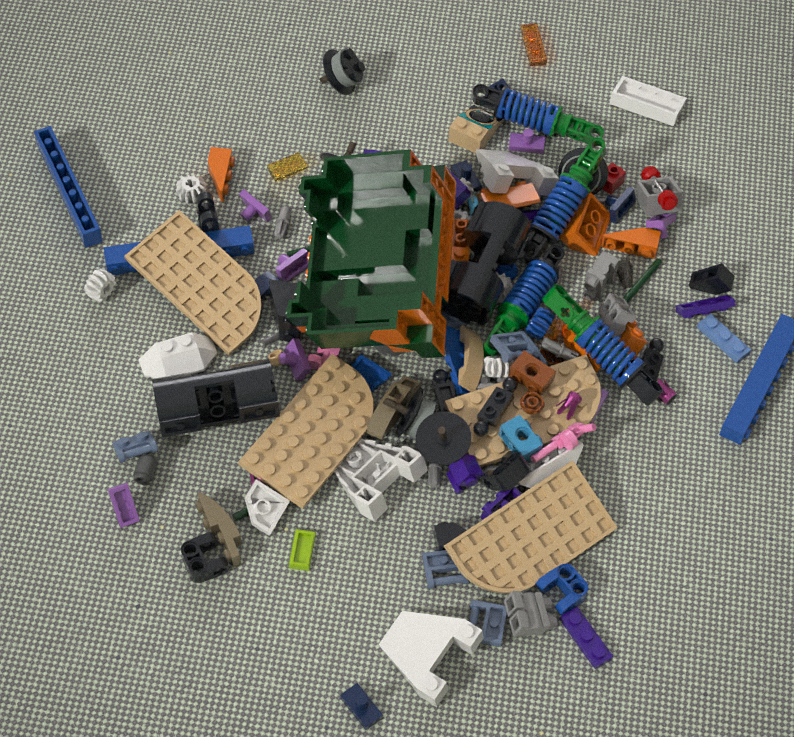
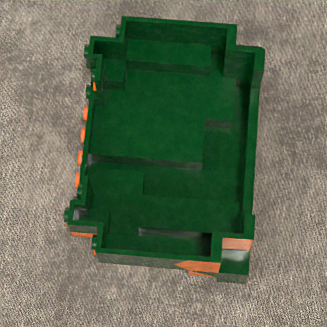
[285,149,456,358]

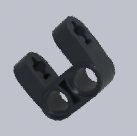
[197,192,220,232]
[480,451,531,492]
[181,532,230,583]

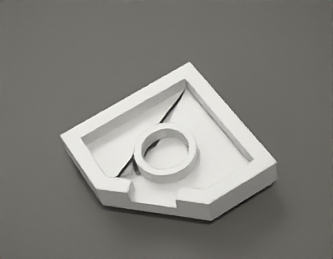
[245,480,290,536]

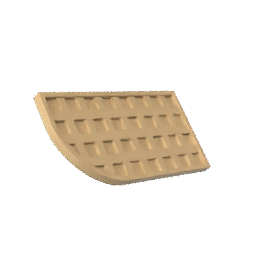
[124,210,261,356]
[238,354,373,509]
[444,355,601,468]
[444,460,618,594]

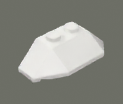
[139,332,217,378]
[518,440,584,488]

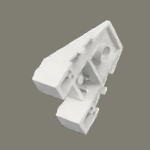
[476,149,559,196]
[333,439,428,522]
[379,611,484,707]

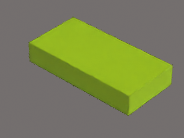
[289,529,316,571]

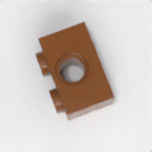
[509,350,556,396]

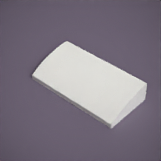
[609,76,687,126]

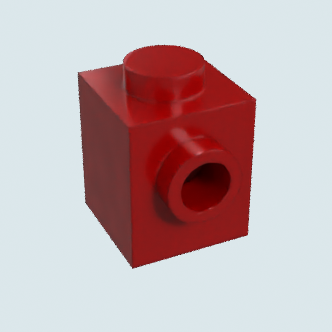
[602,162,626,195]

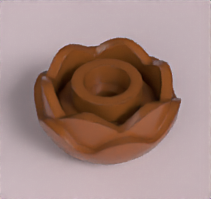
[520,392,545,415]

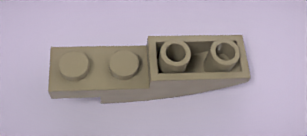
[366,376,421,440]
[195,492,242,567]

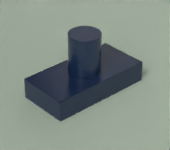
[450,160,482,192]
[605,187,636,224]
[340,683,383,730]

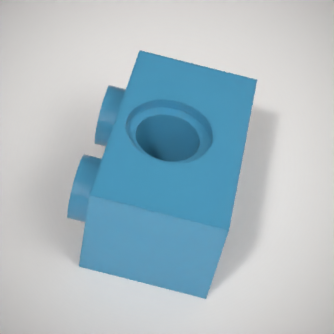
[498,415,543,462]

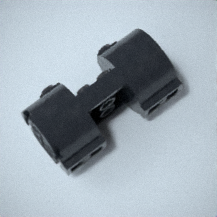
[441,200,532,325]
[152,359,280,437]

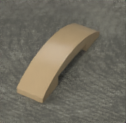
[458,325,484,392]

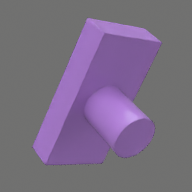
[508,129,545,154]
[239,189,273,222]
[646,213,676,239]
[275,248,309,282]
[279,338,311,381]
[107,482,140,528]

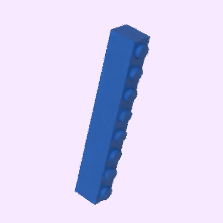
[34,126,103,248]
[103,225,254,275]
[719,314,794,445]

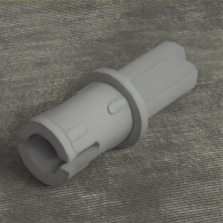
[274,206,292,239]
[541,338,579,361]
[427,461,442,488]

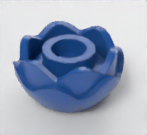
[495,264,518,281]

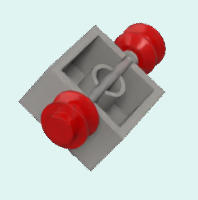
[637,166,682,217]

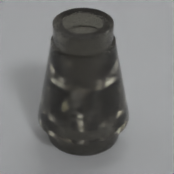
[617,260,633,289]

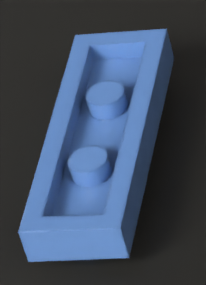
[697,314,751,363]

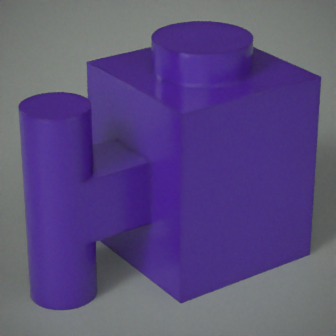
[446,455,483,494]

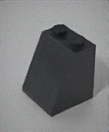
[269,279,306,342]

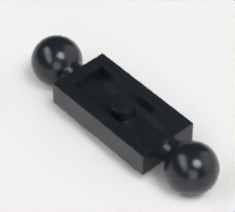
[642,338,664,381]
[433,369,457,412]
[473,377,518,437]

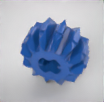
[526,307,555,340]

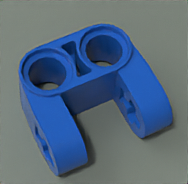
[535,563,588,616]

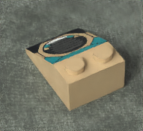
[448,105,504,153]

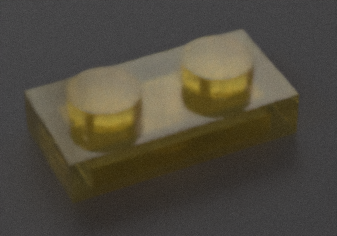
[267,152,307,182]

